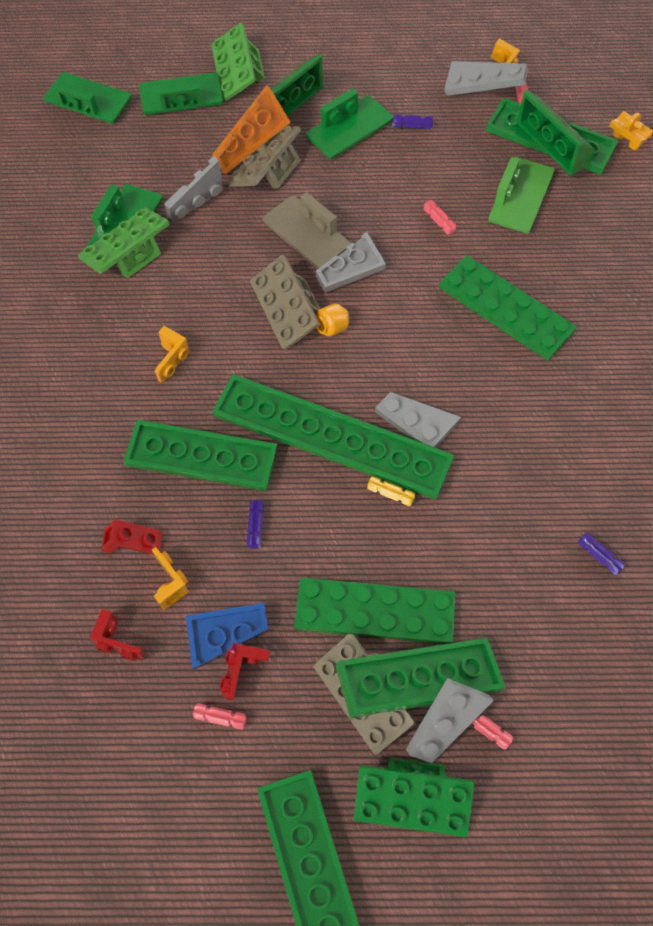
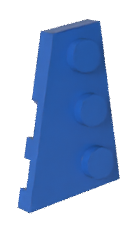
[186,603,268,670]

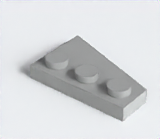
[316,232,386,293]
[406,678,494,763]

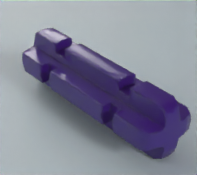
[393,114,433,129]
[247,500,264,549]
[578,533,625,575]

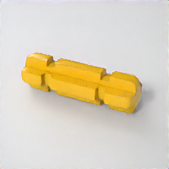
[368,476,415,506]

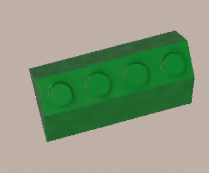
[249,54,323,117]
[517,90,595,176]

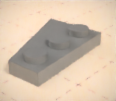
[165,156,224,223]
[375,392,461,448]

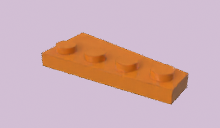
[212,85,291,174]

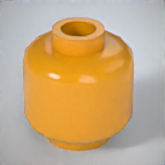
[316,303,349,337]

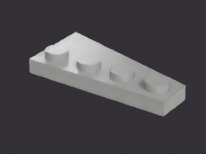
[444,61,528,96]

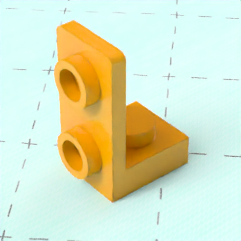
[491,38,520,63]
[155,326,190,383]
[152,547,189,611]

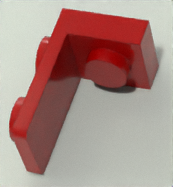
[101,519,162,555]
[90,609,146,661]
[220,643,270,700]

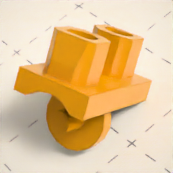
[609,111,653,150]

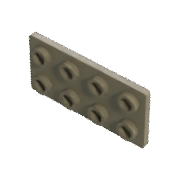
[227,126,301,188]
[262,192,351,269]
[250,255,320,350]
[314,634,416,755]

